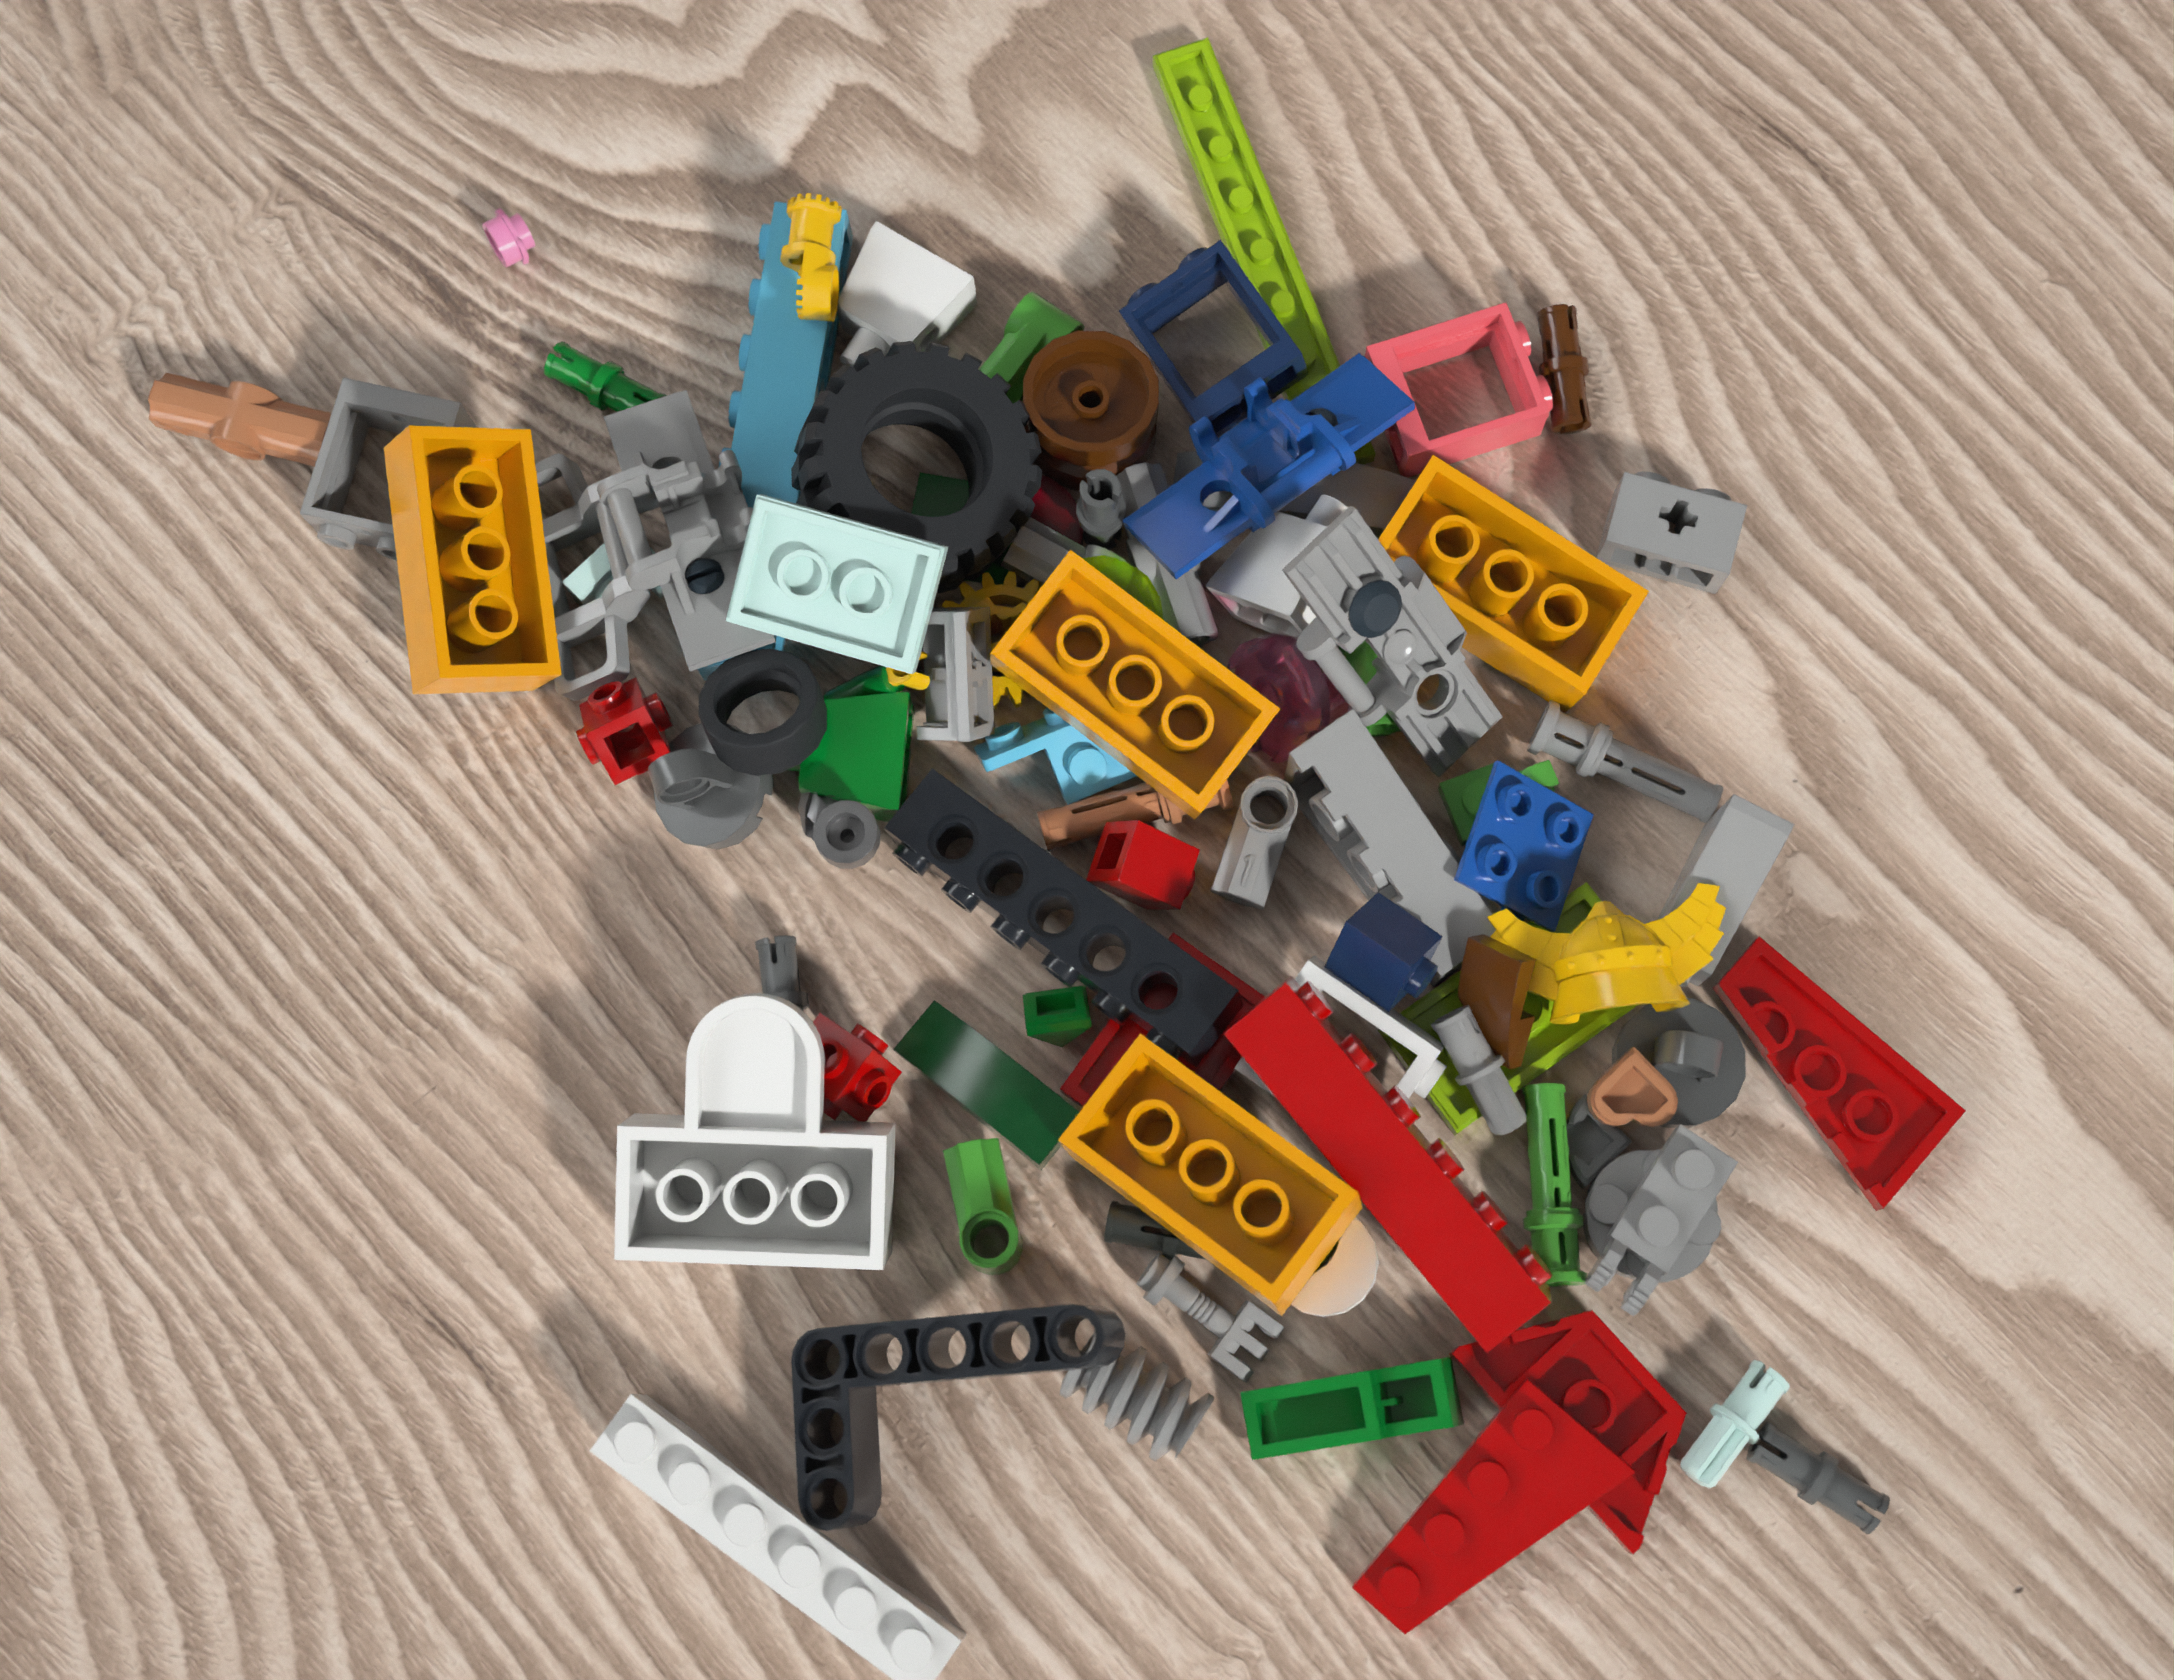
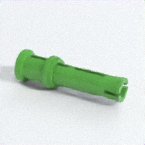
[1522,1083,1588,1287]

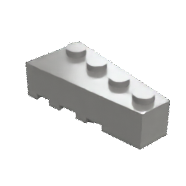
[1284,709,1499,987]

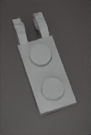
[1584,1125,1738,1317]

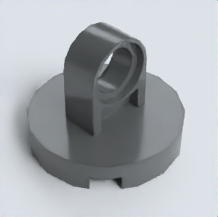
[648,723,774,850]
[1612,998,1746,1129]

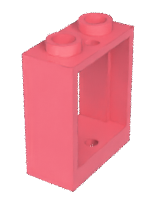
[1364,302,1553,477]

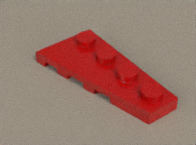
[1713,936,1966,1211]

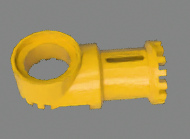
[780,193,842,322]

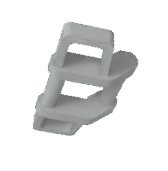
[535,453,650,701]

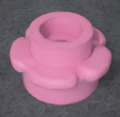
[482,209,535,268]

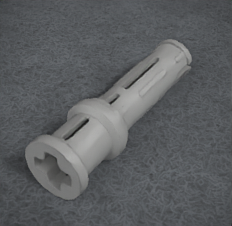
[1527,700,1723,823]

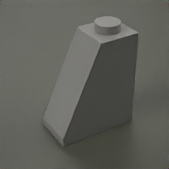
[1658,794,1795,987]

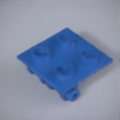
[1454,761,1594,932]

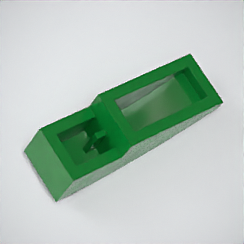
[1240,1357,1464,1460]

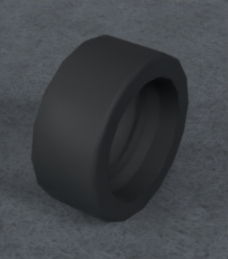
[698,648,827,776]

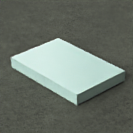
[726,494,948,674]

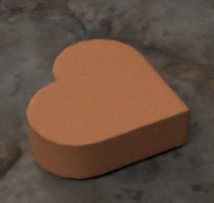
[1587,1047,1678,1127]

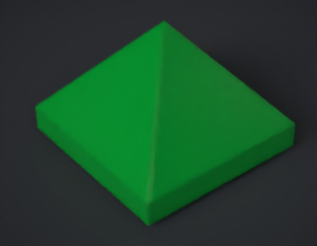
[1023,985,1092,1047]

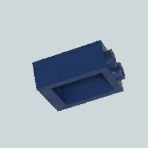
[1119,240,1309,437]

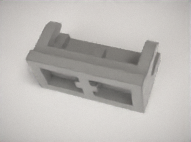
[917,607,994,742]

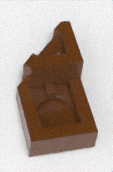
[1458,934,1536,1069]

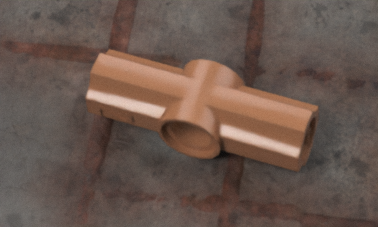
[148,372,332,467]

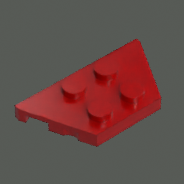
[1449,1310,1687,1555]

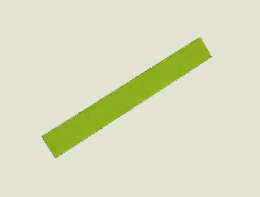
[1153,38,1376,465]

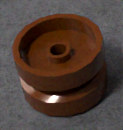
[1023,331,1159,491]

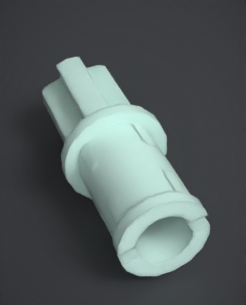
[1680,1360,1790,1488]

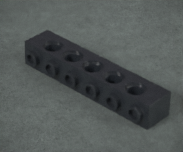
[884,768,1244,1067]

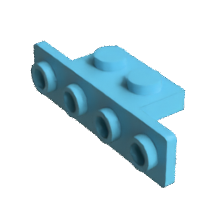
[974,708,1137,805]

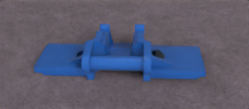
[1122,353,1415,579]

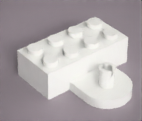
[614,993,896,1270]

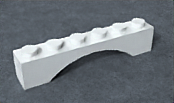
[590,1394,967,1680]

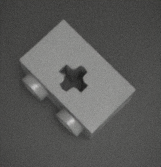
[1596,472,1747,594]

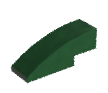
[893,1000,1079,1171]

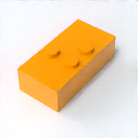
[384,425,562,694]
[1378,455,1649,713]
[990,549,1280,820]
[1058,1034,1363,1316]

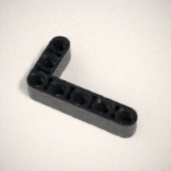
[791,1304,1126,1531]

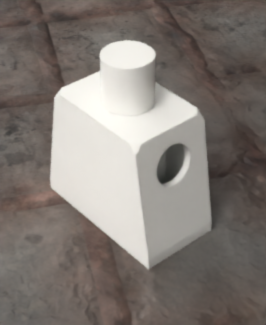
[837,221,977,366]
[1206,495,1348,642]

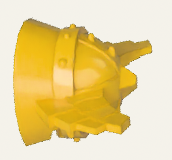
[1487,883,1726,1024]

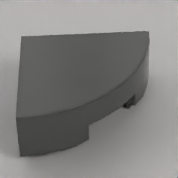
[1566,1094,1632,1188]

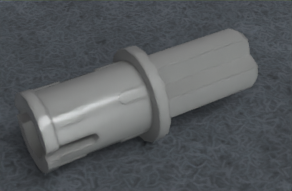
[1431,1005,1526,1136]

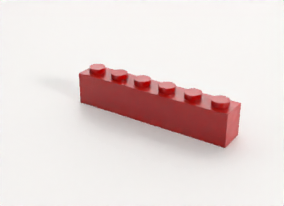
[1224,976,1552,1353]

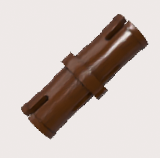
[1537,304,1592,434]

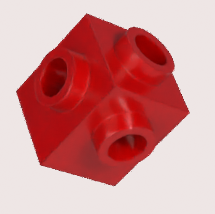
[576,677,674,785]
[813,1013,902,1122]

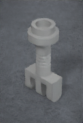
[1136,1252,1285,1383]

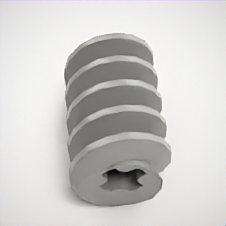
[1060,1332,1214,1461]

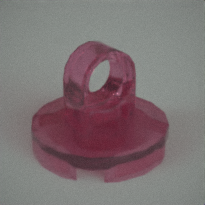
[1227,633,1346,763]

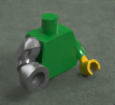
[788,651,930,869]

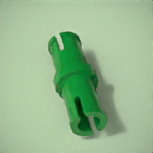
[544,341,667,412]

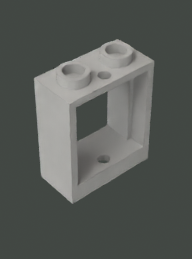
[300,378,477,561]

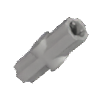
[1116,462,1218,648]

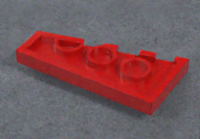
[1352,1377,1636,1635]

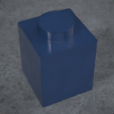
[1324,892,1443,1012]

